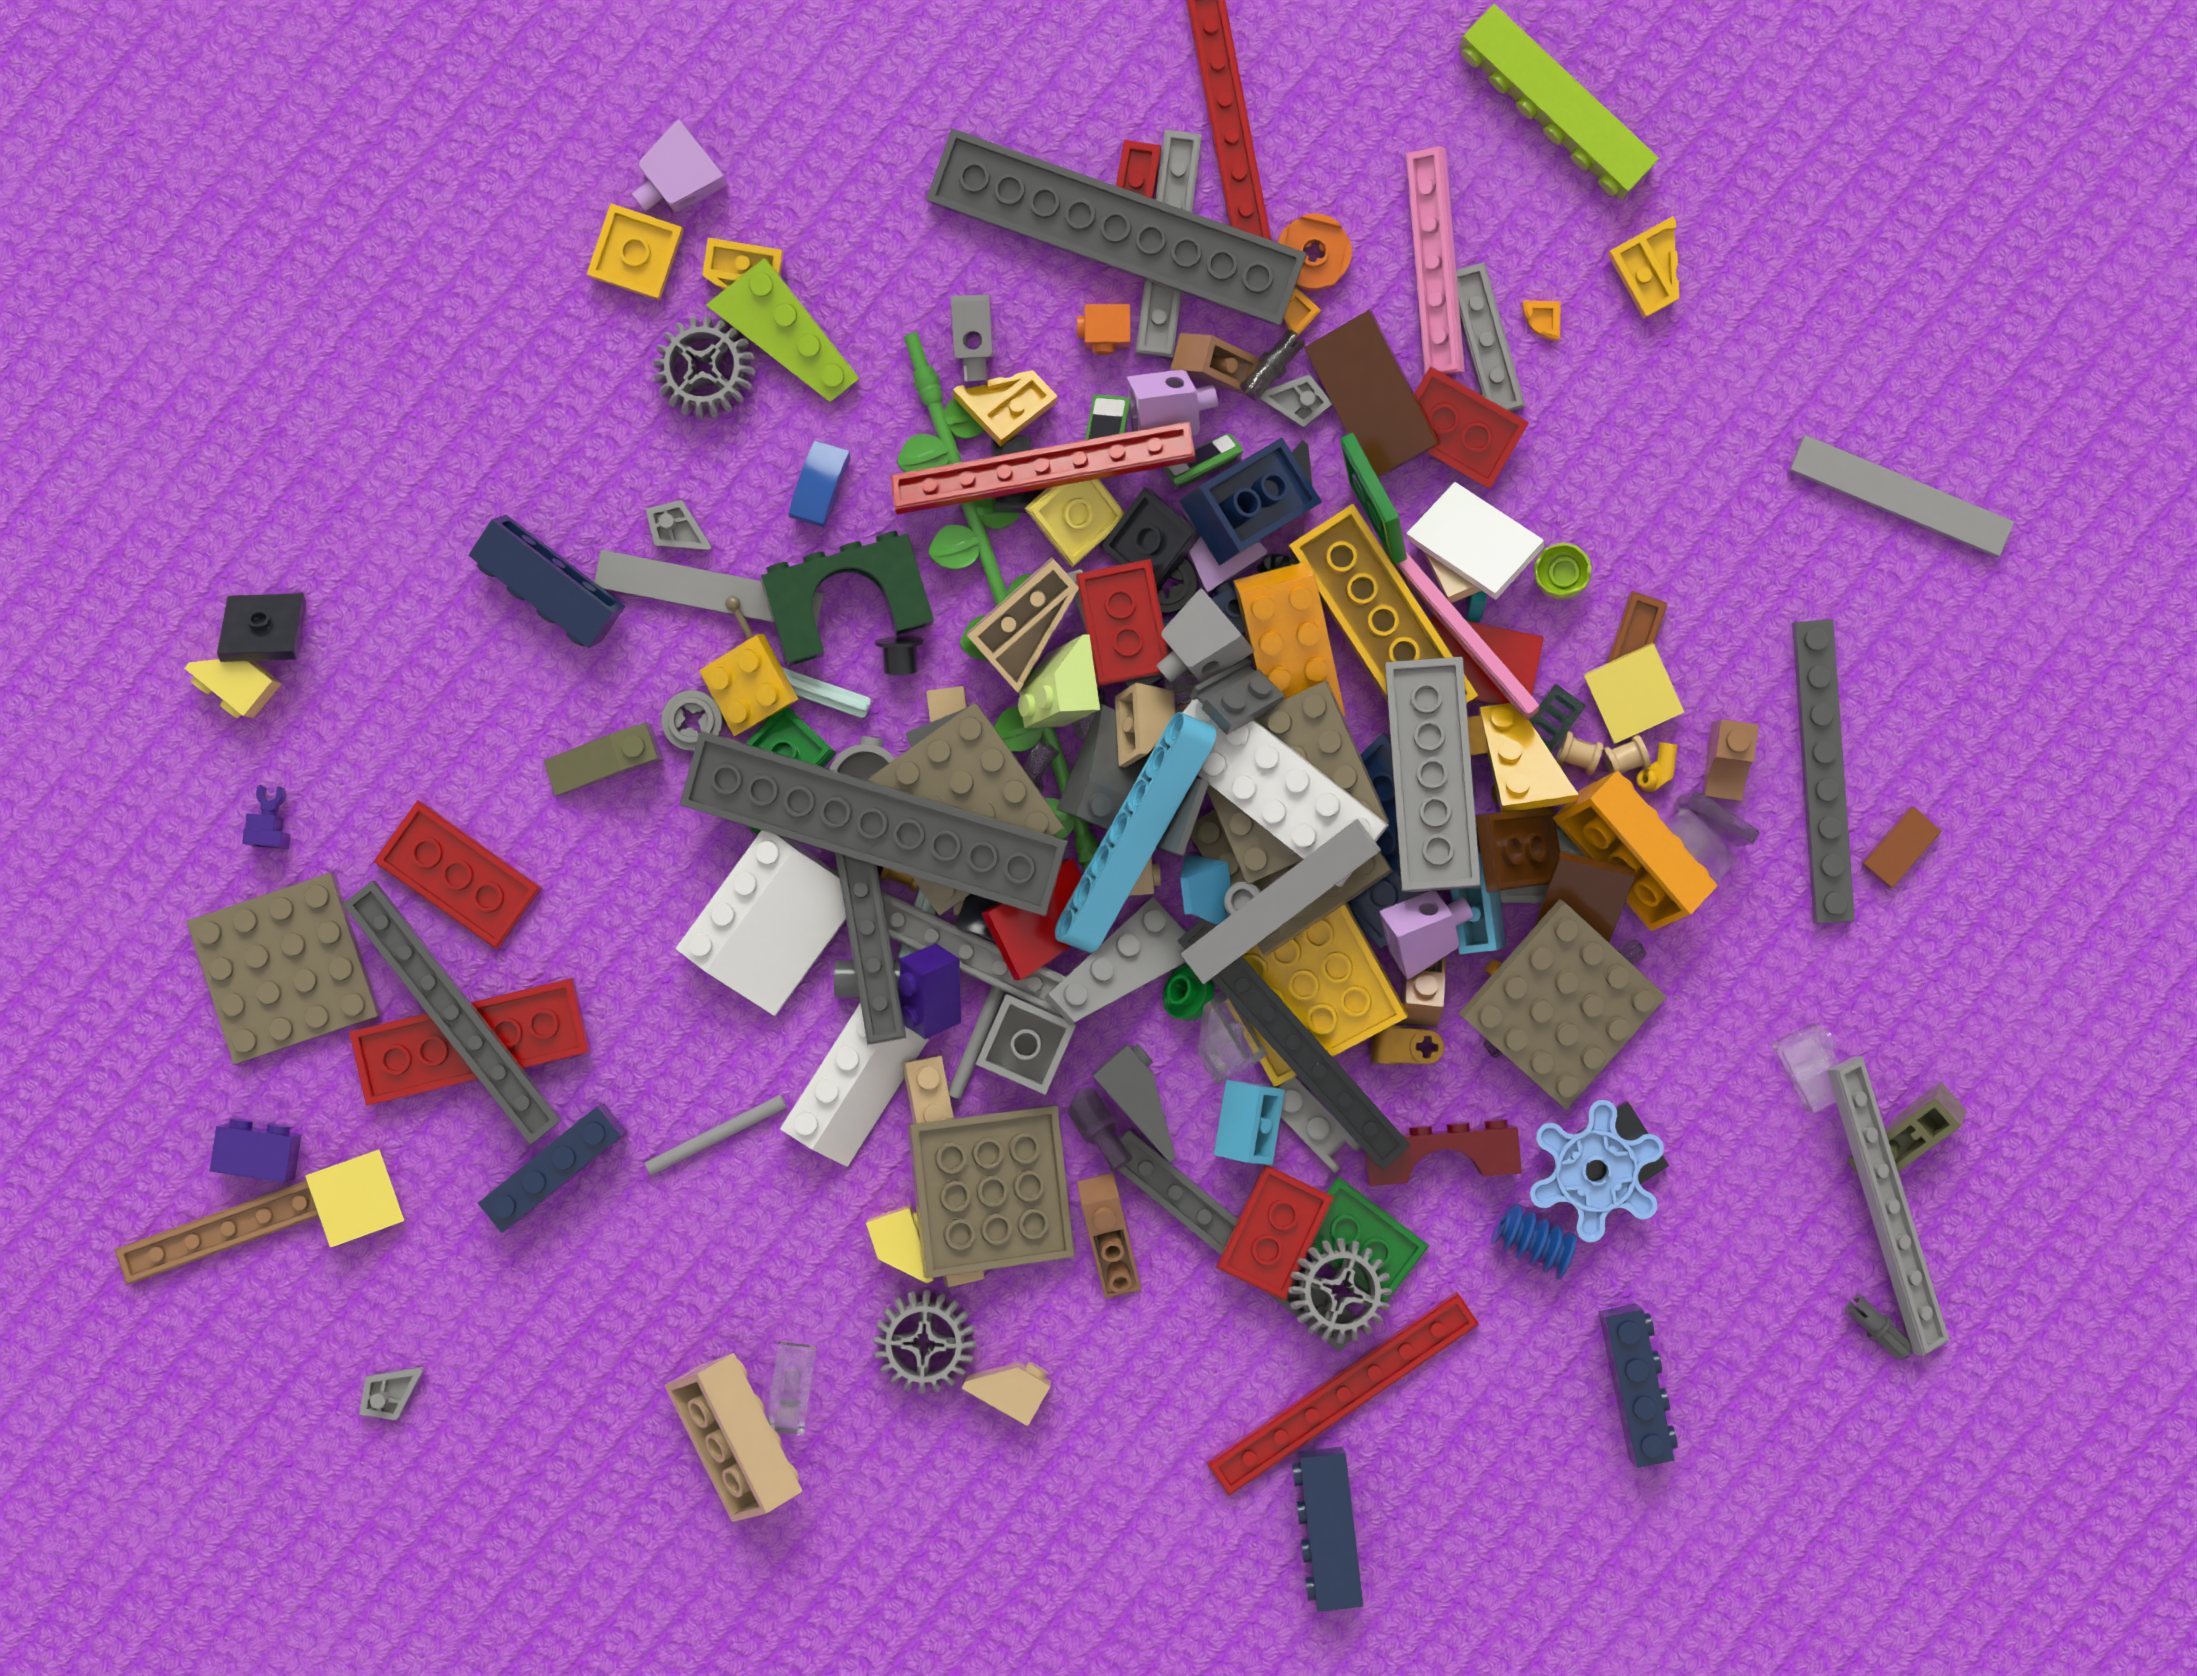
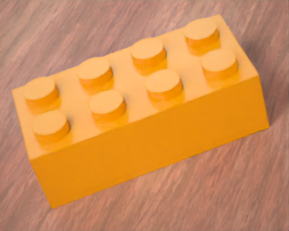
[1233,561,1346,717]
[1553,770,1718,931]

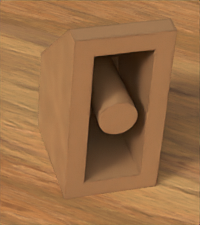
[1170,333,1261,395]

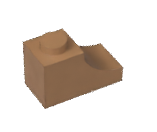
[1702,719,1759,802]

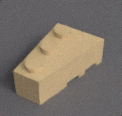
[966,557,1079,693]

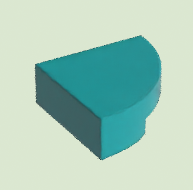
[1467,591,1486,622]

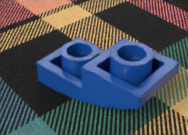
[788,440,851,528]

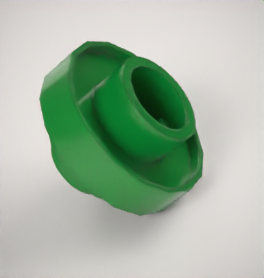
[1163,965,1215,1022]

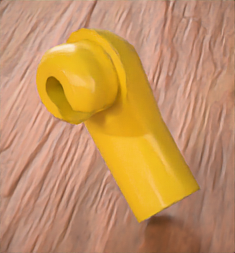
[1636,742,1678,792]

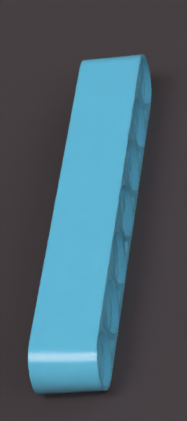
[1055,712,1216,953]

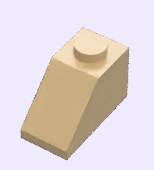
[1115,683,1177,768]
[962,1361,1051,1426]

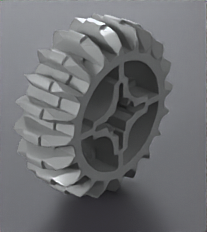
[652,316,756,419]
[1288,1239,1392,1343]
[873,1289,976,1394]

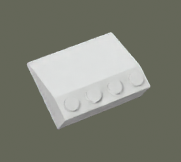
[675,830,846,1016]

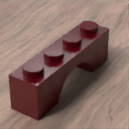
[1363,1119,1522,1186]

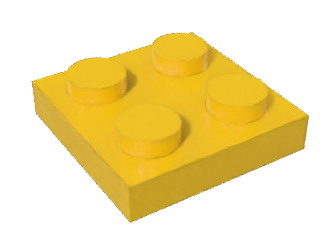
[586,203,684,301]
[699,633,799,737]

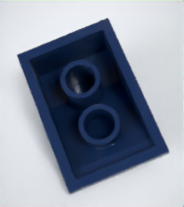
[1179,438,1322,566]

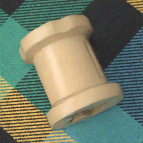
[1556,731,1603,775]
[1602,735,1651,774]

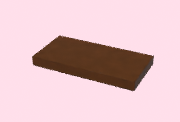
[1304,310,1440,479]

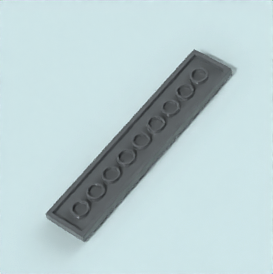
[926,128,1307,327]
[679,731,1069,916]

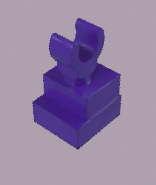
[242,785,291,849]

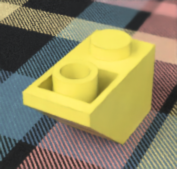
[184,659,282,719]
[866,1204,935,1283]

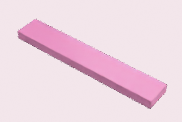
[1406,146,1465,375]
[1380,542,1540,720]

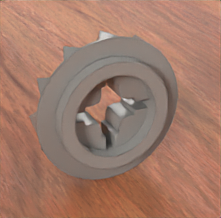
[661,690,723,751]

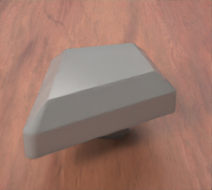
[1257,374,1333,428]
[646,500,712,551]
[359,1367,424,1421]

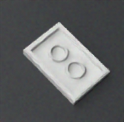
[1406,482,1544,600]

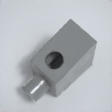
[950,294,994,381]
[1156,588,1255,683]

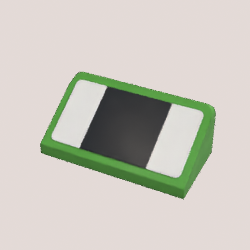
[1085,394,1130,440]
[1164,433,1243,490]

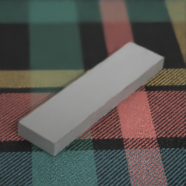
[1456,262,1526,412]

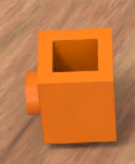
[1077,304,1130,355]

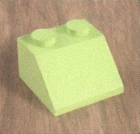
[1018,635,1100,728]

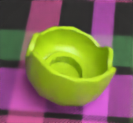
[1533,542,1592,600]

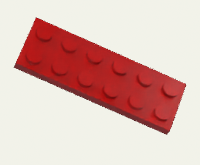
[349,978,591,1106]

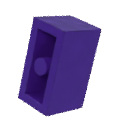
[898,943,961,1039]
[209,1118,302,1182]

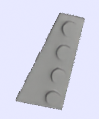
[1045,897,1186,1025]

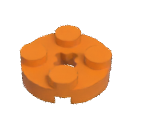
[1278,213,1352,291]

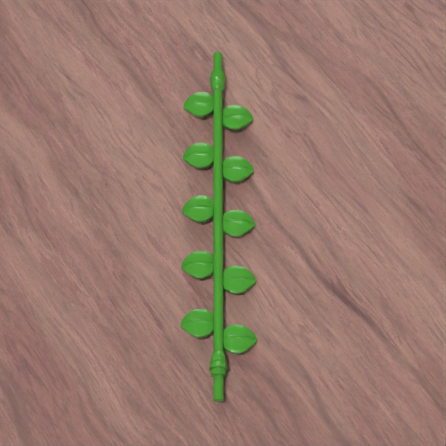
[896,332,1100,872]

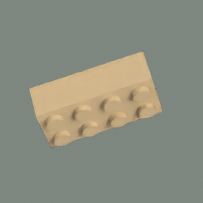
[664,1353,803,1522]

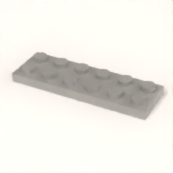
[1385,657,1481,893]

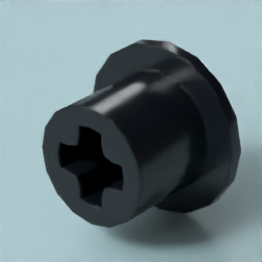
[875,636,924,675]

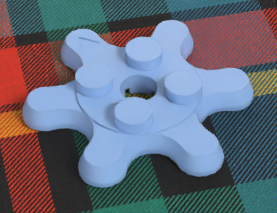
[1530,1100,1664,1242]

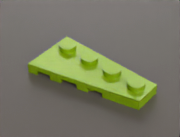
[706,258,860,402]

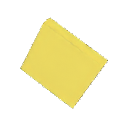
[1024,479,1125,567]
[1583,643,1684,744]
[305,1150,404,1248]

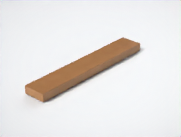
[114,1181,319,1285]

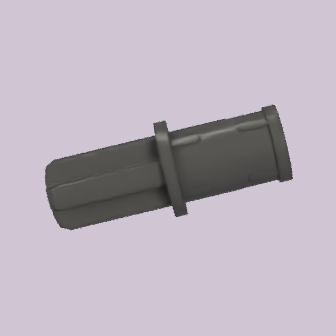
[1845,1294,1912,1360]

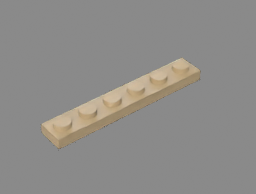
[902,1055,985,1288]

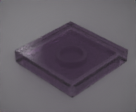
[1673,791,1760,847]

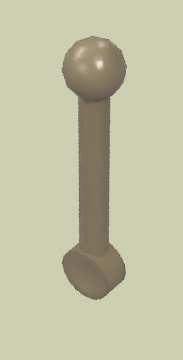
[725,596,754,640]

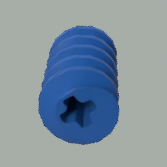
[1490,1204,1576,1280]

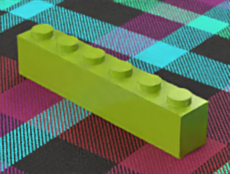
[1458,4,1659,200]

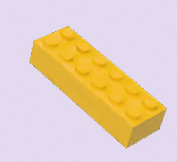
[1288,504,1478,704]

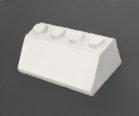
[780,1003,929,1167]

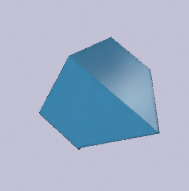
[1180,854,1231,925]

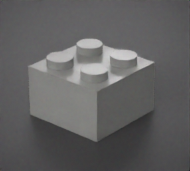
[976,993,1077,1095]

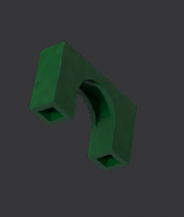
[761,531,934,667]

